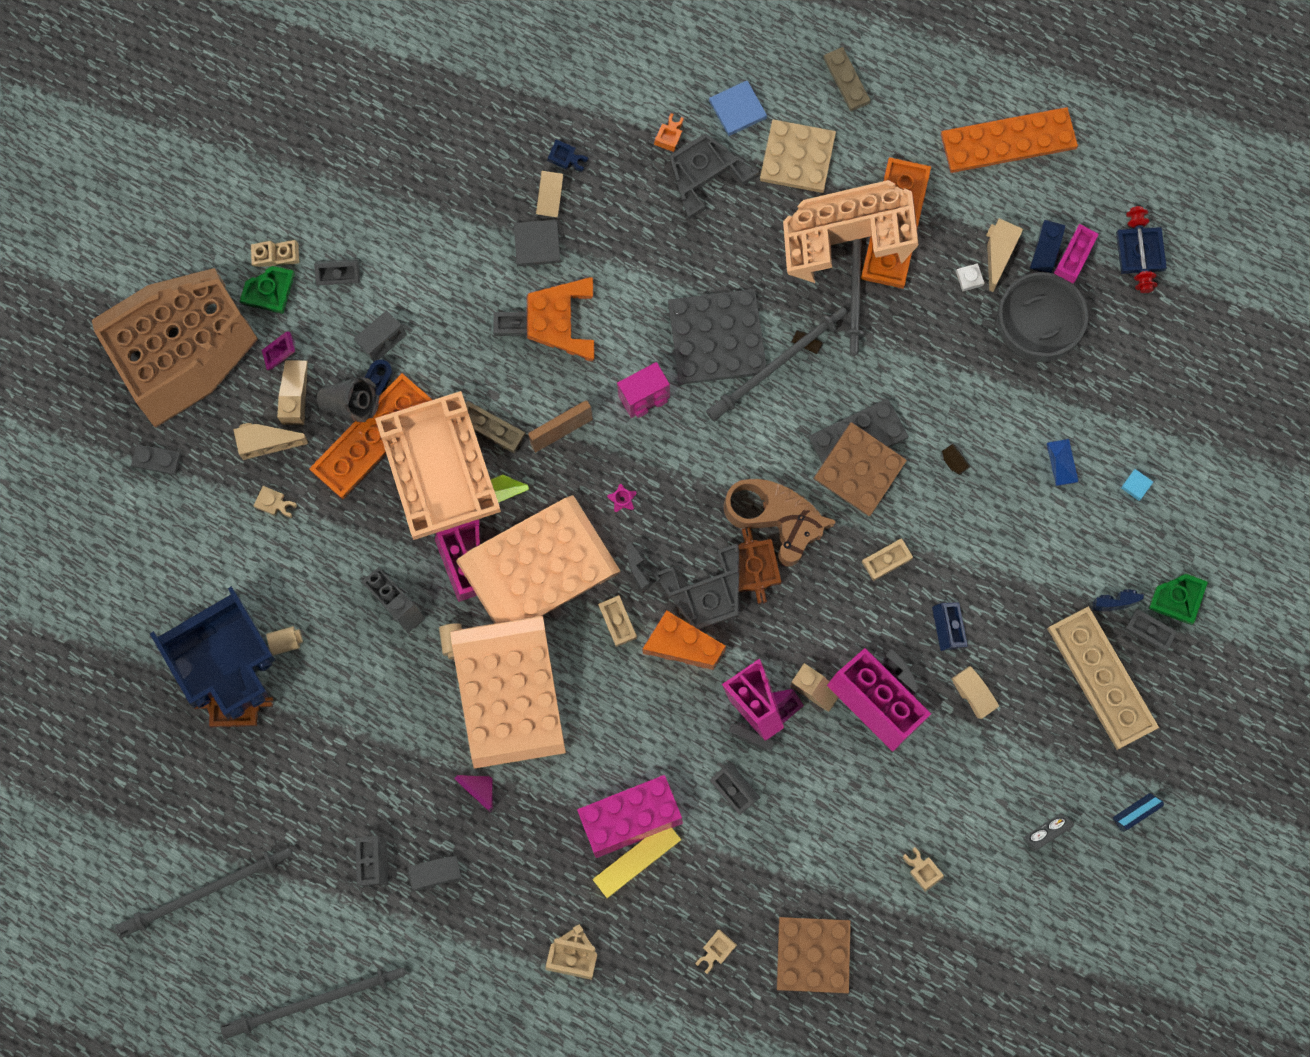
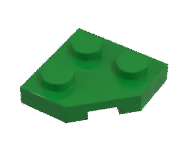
[239,266,295,314]
[1148,574,1208,625]

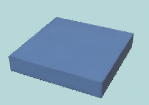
[709,81,767,136]

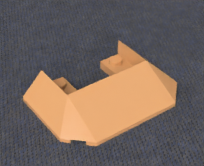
[783,180,919,283]

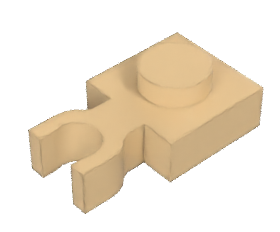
[254,486,297,518]
[903,847,944,892]
[695,929,737,974]

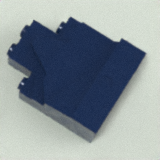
[150,586,276,720]

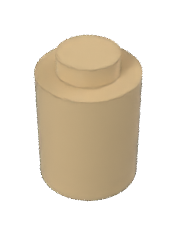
[439,623,462,659]
[266,626,303,656]

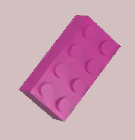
[827,648,931,752]
[577,775,683,858]

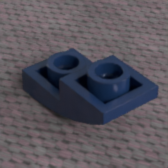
[1092,589,1144,611]

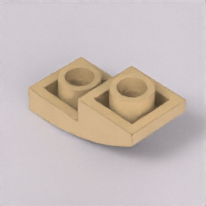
[536,171,563,217]
[251,240,299,267]
[952,666,999,719]

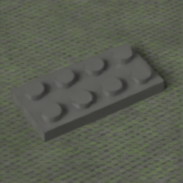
[808,398,909,464]

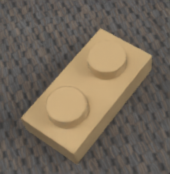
[862,538,913,581]
[598,596,637,647]

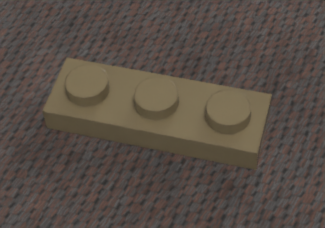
[823,47,871,112]
[466,401,526,453]

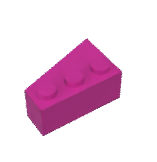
[435,519,480,602]
[722,659,784,741]

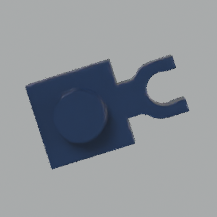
[547,139,588,172]

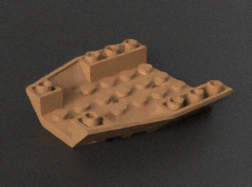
[92,268,258,428]

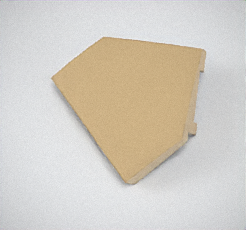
[546,924,597,980]

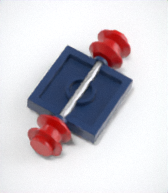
[1116,206,1167,293]

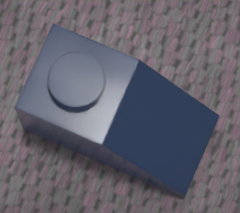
[1030,220,1066,273]

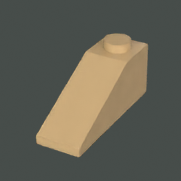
[986,218,1023,292]
[277,360,308,425]
[233,423,308,460]

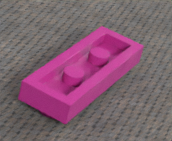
[1054,224,1099,283]

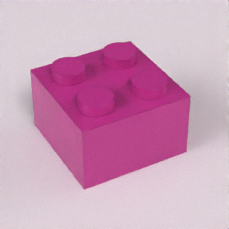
[617,362,670,418]

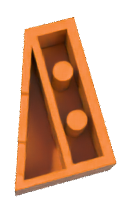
[642,610,726,670]

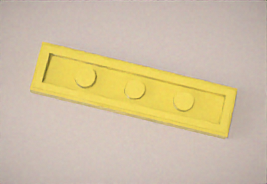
[593,828,681,898]

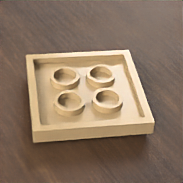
[760,119,836,193]

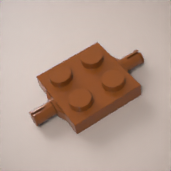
[738,527,781,604]
[194,697,274,727]

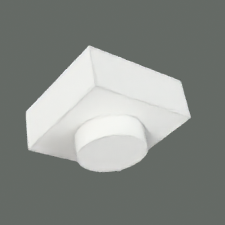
[956,263,984,292]

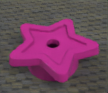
[607,484,636,512]

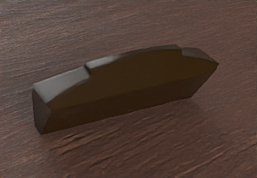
[791,330,823,354]
[942,444,970,475]

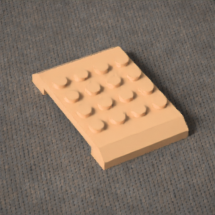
[375,391,501,540]
[456,495,621,624]
[450,616,566,769]

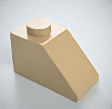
[790,663,839,712]

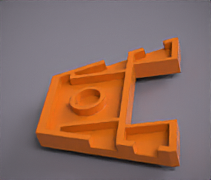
[527,277,594,361]

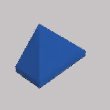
[1047,439,1078,486]

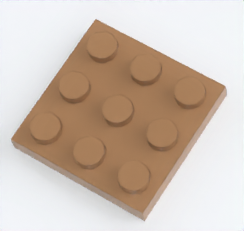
[813,422,907,516]
[777,917,850,994]

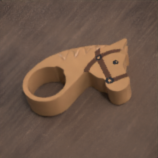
[724,479,836,567]

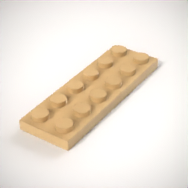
[1047,606,1159,750]

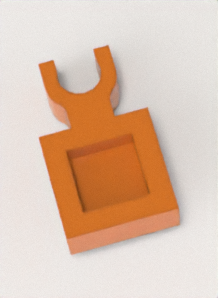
[654,113,684,152]

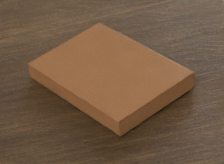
[528,400,593,453]

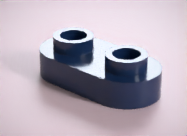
[365,360,393,396]

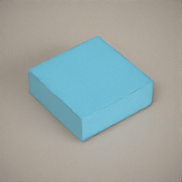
[1121,469,1153,501]

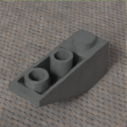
[361,567,425,633]

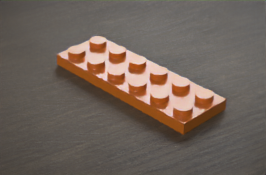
[941,107,1078,173]
[861,157,931,289]
[309,373,432,500]

